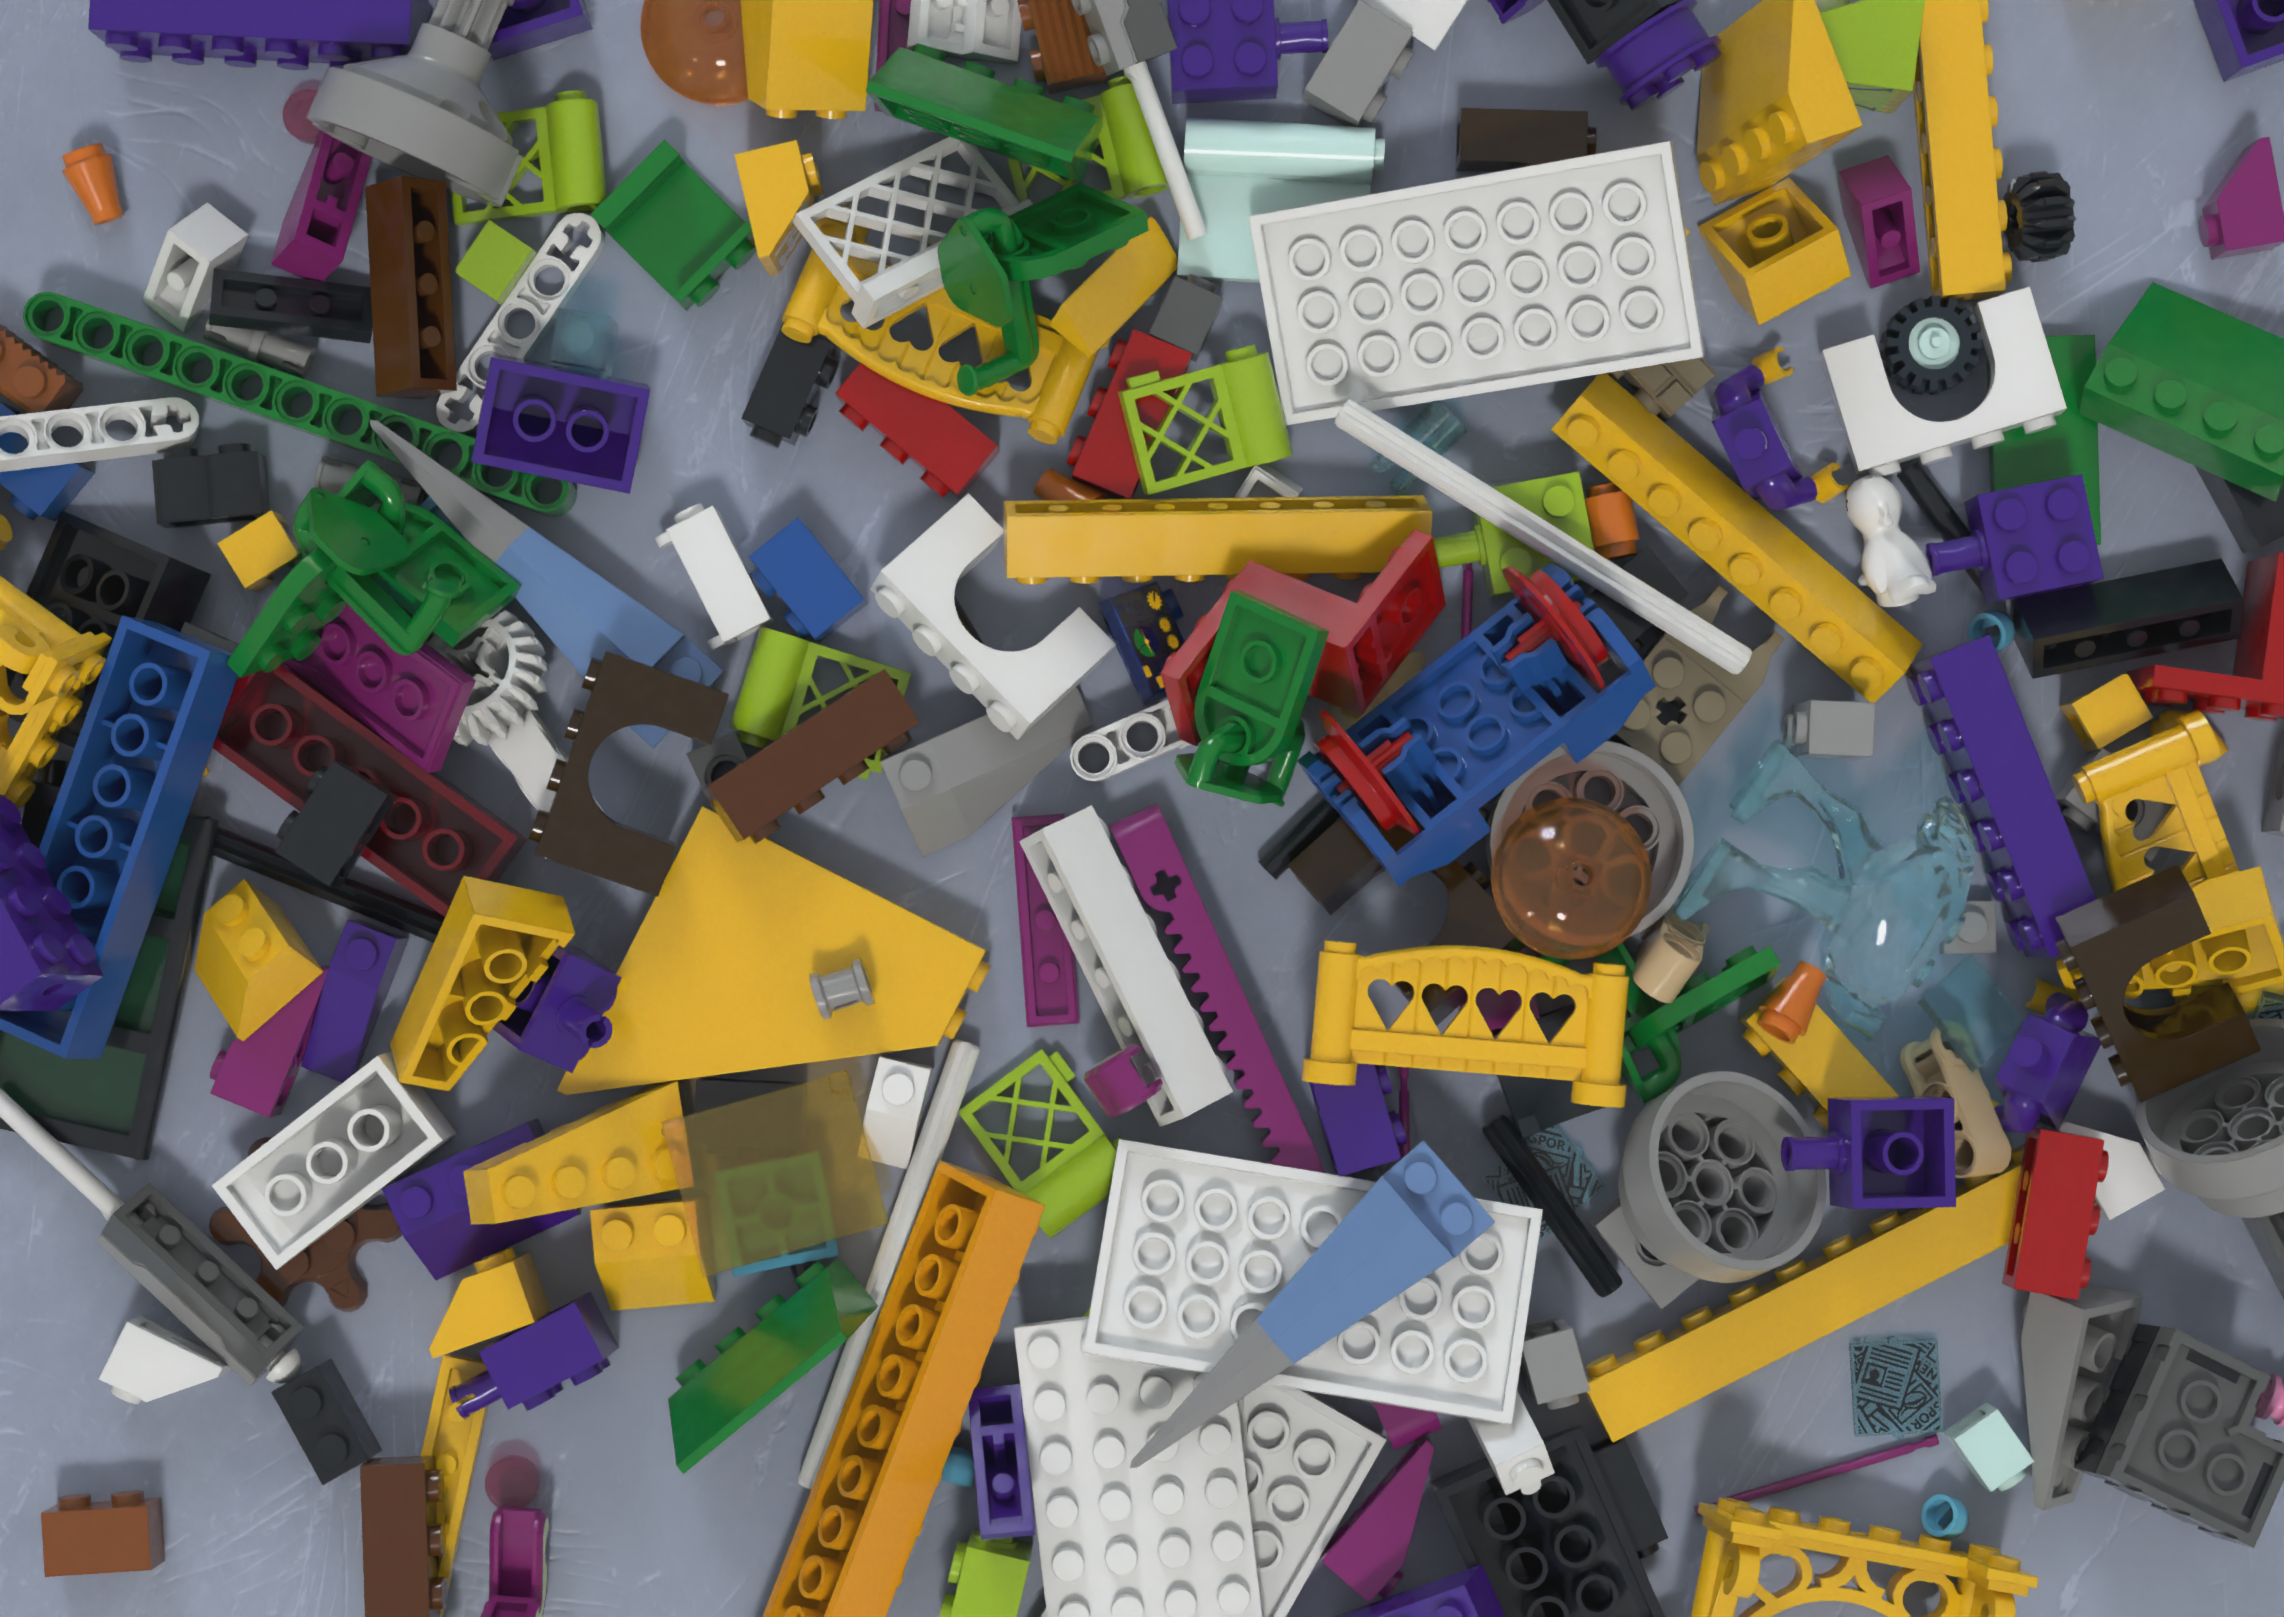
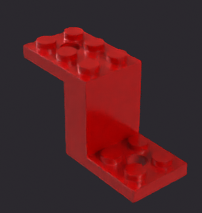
[1160,529,1446,747]
[2127,552,2284,722]

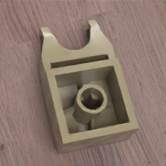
[1610,585,1784,786]

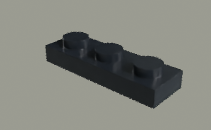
[209,269,373,343]

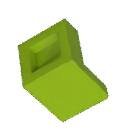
[455,220,537,306]

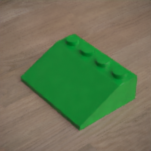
[866,44,1103,183]
[2079,282,2284,502]
[668,1257,878,1474]

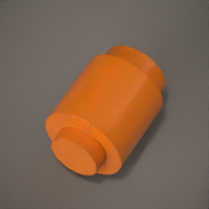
[1585,483,1640,561]

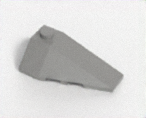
[880,686,1093,857]
[2021,1286,2143,1510]

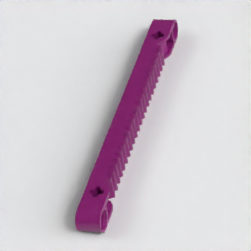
[1109,803,1442,1450]

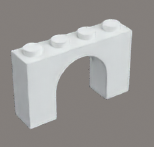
[1820,286,2067,478]
[870,493,1116,740]

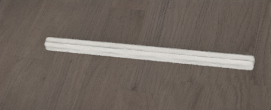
[1334,400,1752,674]
[798,1039,980,1490]

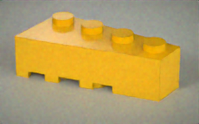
[390,876,575,1091]
[463,1081,694,1225]

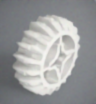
[426,610,550,747]

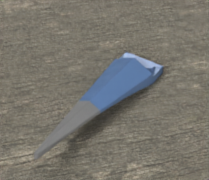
[370,420,725,748]
[1130,1140,1495,1468]

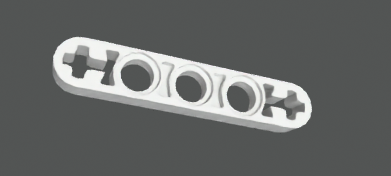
[436,213,605,436]
[0,397,199,472]

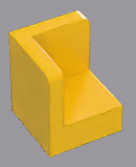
[217,510,299,593]
[2059,674,2153,752]

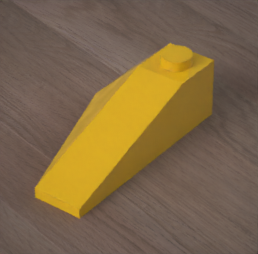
[2056,866,2284,1001]

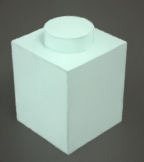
[1943,1402,2035,1492]

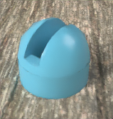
[1968,610,2016,652]
[941,1447,975,1488]
[1921,1494,1969,1539]

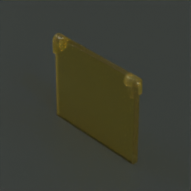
[661,1069,889,1277]

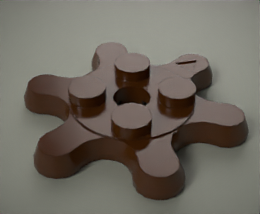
[208,1137,402,1312]

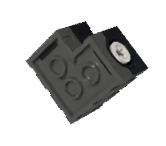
[2074,1323,2284,1548]

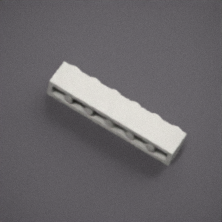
[1019,805,1233,1127]

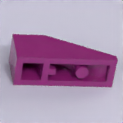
[271,130,372,281]
[210,965,329,1118]
[1320,1436,1435,1604]

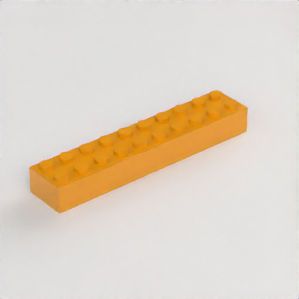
[762,1160,1045,1617]

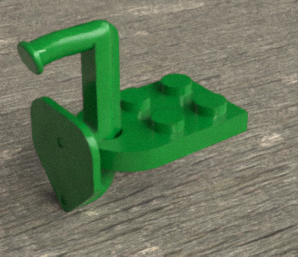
[937,183,1149,396]
[286,460,521,648]
[226,487,458,678]
[1174,590,1330,807]
[1537,940,1781,1104]

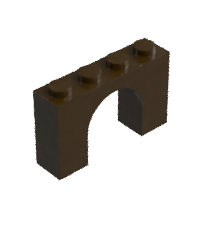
[1456,108,1597,172]
[529,650,729,897]
[1287,815,1529,1026]
[2055,864,2261,1102]

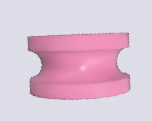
[2255,1373,2284,1427]

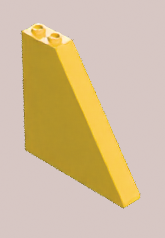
[557,806,991,1095]

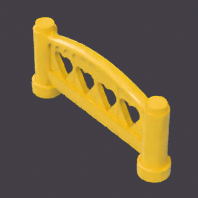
[781,206,1112,445]
[2072,710,2284,1016]
[1302,940,1629,1108]

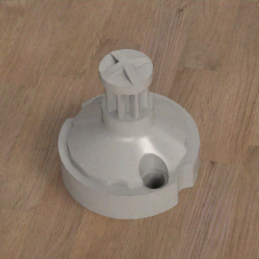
[306,0,523,207]

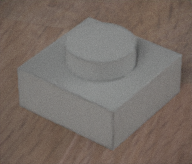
[1939,901,1997,954]

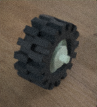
[1880,296,1983,395]

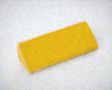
[1049,216,1178,359]

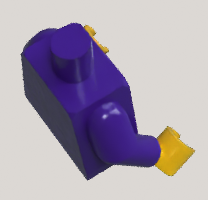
[1712,346,1849,510]
[1991,978,2101,1133]

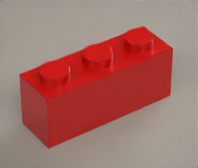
[1066,329,1192,499]
[835,363,1000,500]
[2002,1127,2109,1300]

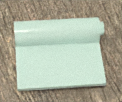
[1177,117,1385,283]

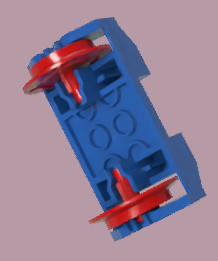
[1297,563,1656,887]

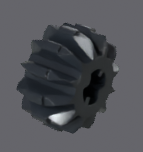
[2003,171,2077,262]

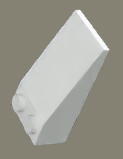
[211,1051,457,1270]

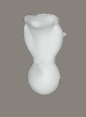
[1846,475,1936,607]

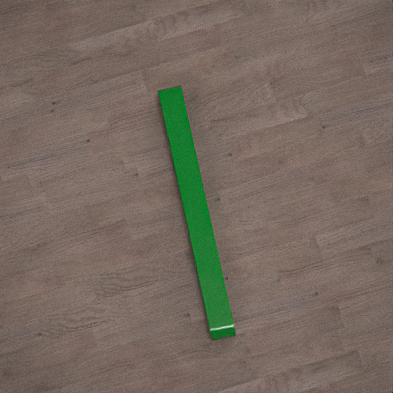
[23,292,577,517]

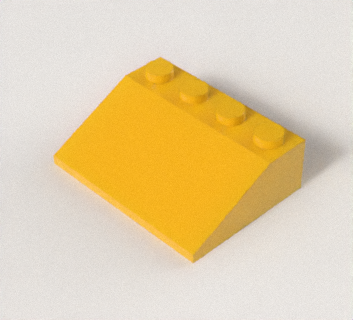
[1696,0,1863,206]

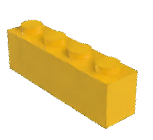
[1738,977,1899,1133]

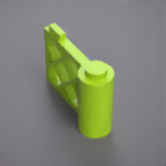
[1007,75,1170,203]
[451,90,608,226]
[1118,344,1293,495]
[729,627,911,780]
[958,1049,1123,1239]

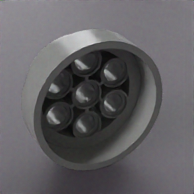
[1486,741,1694,944]
[2135,1018,2284,1218]
[1618,1071,1827,1283]

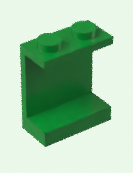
[590,139,756,311]

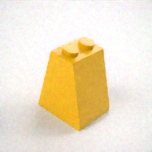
[740,0,874,119]

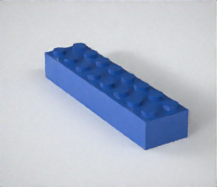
[0,615,238,1059]

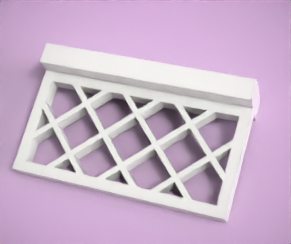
[793,137,1033,329]

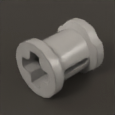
[809,958,875,1020]

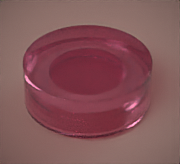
[282,89,320,145]
[485,1455,540,1508]

